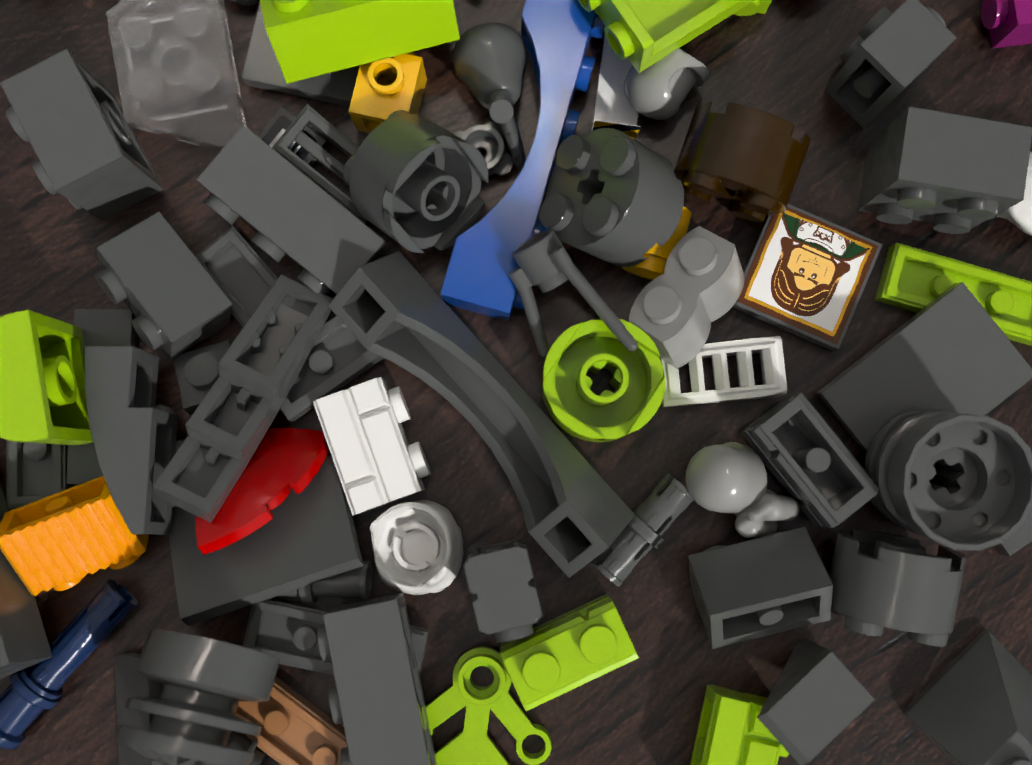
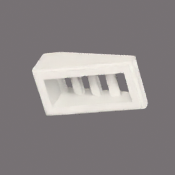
[661,336,787,408]

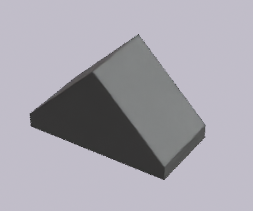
[757,638,875,765]

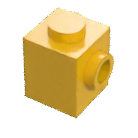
[348,52,427,133]

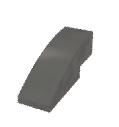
[85,346,178,535]

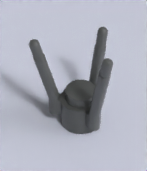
[508,228,638,357]

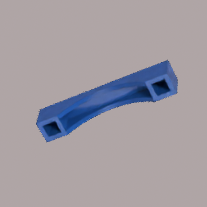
[440,0,605,322]

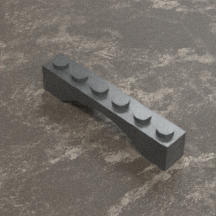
[328,251,634,578]

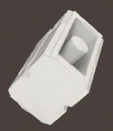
[313,377,431,515]

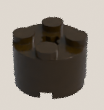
[673,101,811,223]

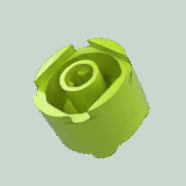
[541,319,665,442]

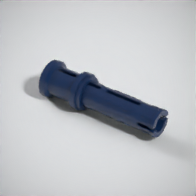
[0,579,138,750]

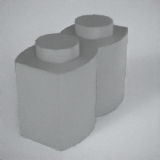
[629,226,745,369]

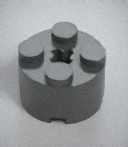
[343,110,488,253]
[539,128,684,267]
[830,529,966,647]

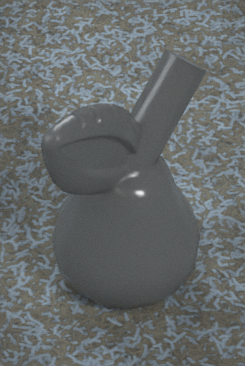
[452,22,526,172]

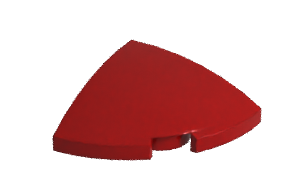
[195,428,329,555]

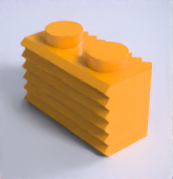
[0,476,149,596]

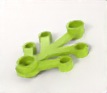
[426,646,552,765]

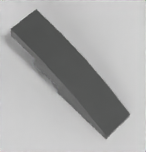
[153,274,333,523]

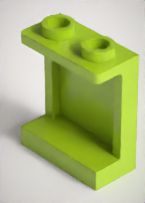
[578,0,754,73]

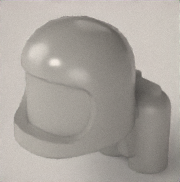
[624,48,709,120]
[685,442,800,538]

